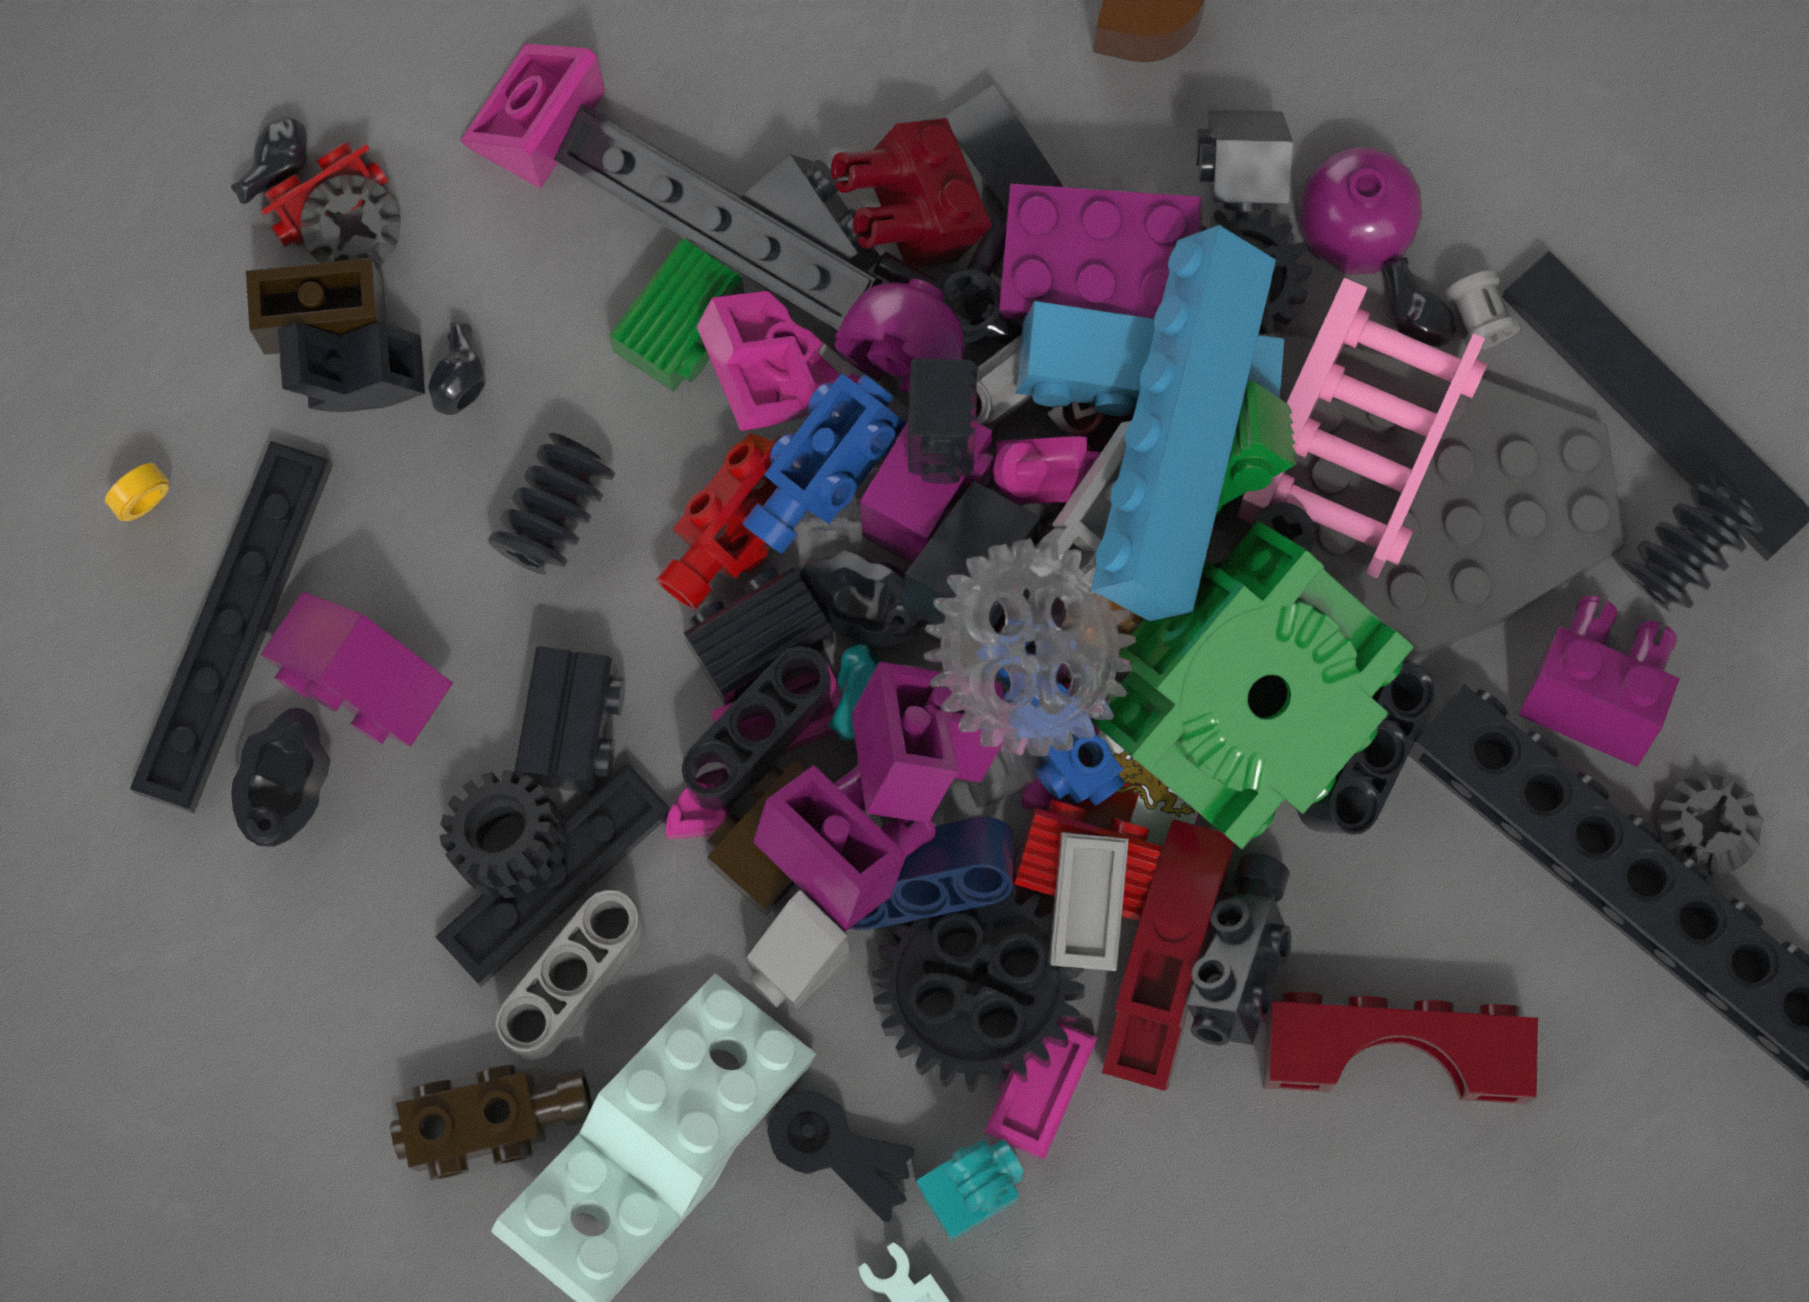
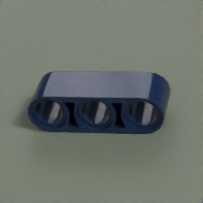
[849,816,1014,930]

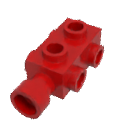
[656,432,781,611]

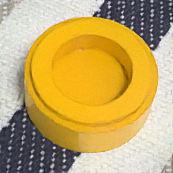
[105,463,170,521]

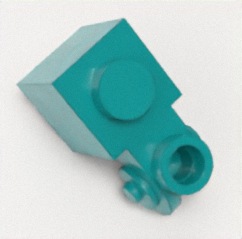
[916,1138,1025,1243]

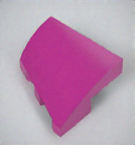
[696,291,860,431]

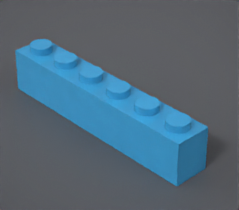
[1091,225,1276,621]

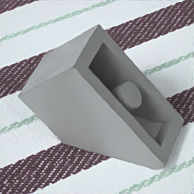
[747,890,851,1012]

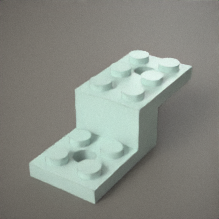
[491,973,816,1302]

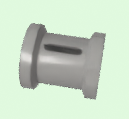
[1445,270,1521,350]

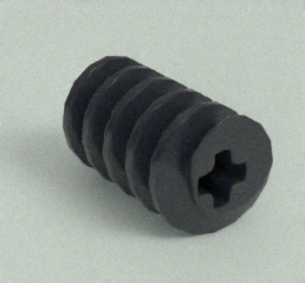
[488,433,615,575]
[1620,473,1764,611]

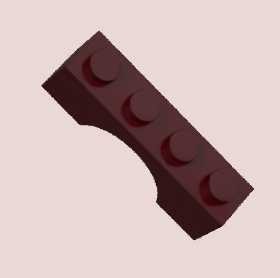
[1263,992,1538,1104]

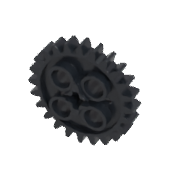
[872,884,1085,1092]

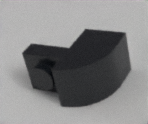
[278,321,425,412]

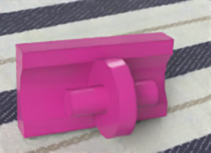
[991,437,1101,505]

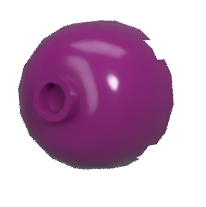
[1297,147,1422,275]
[834,279,964,394]

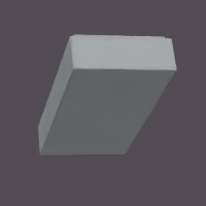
[1049,832,1129,971]

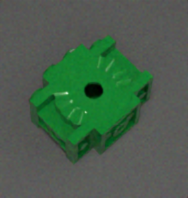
[1090,521,1414,849]

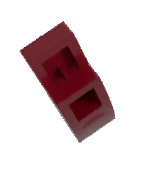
[1102,819,1235,1091]

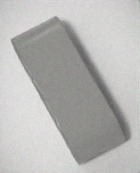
[496,890,644,1060]

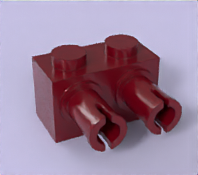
[831,118,992,268]

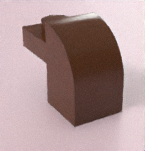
[1094,0,1205,62]

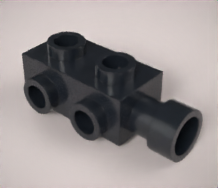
[1186,853,1292,1046]

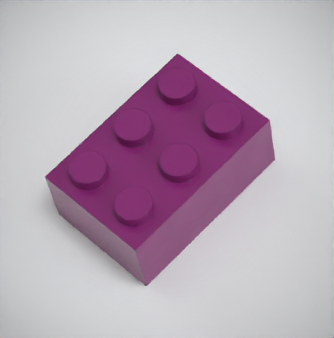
[999,184,1203,321]

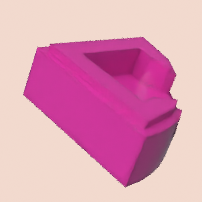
[666,768,730,840]

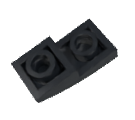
[942,84,1063,216]

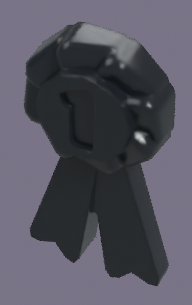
[767,1091,915,1223]

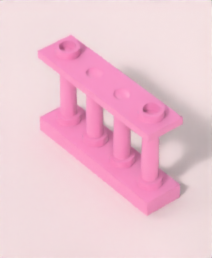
[1237,278,1488,578]

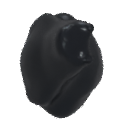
[231,117,307,204]
[1383,257,1456,346]
[428,322,486,415]

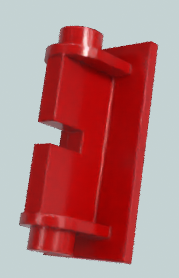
[260,141,388,248]

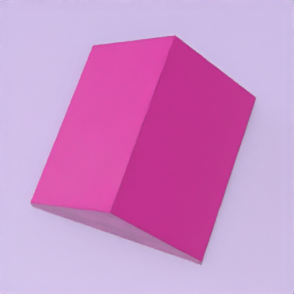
[460,44,605,189]

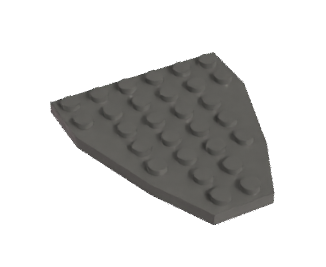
[1205,332,1624,684]

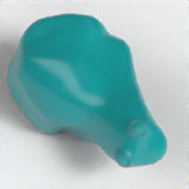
[828,645,883,741]

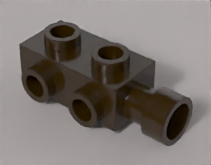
[390,1065,593,1180]

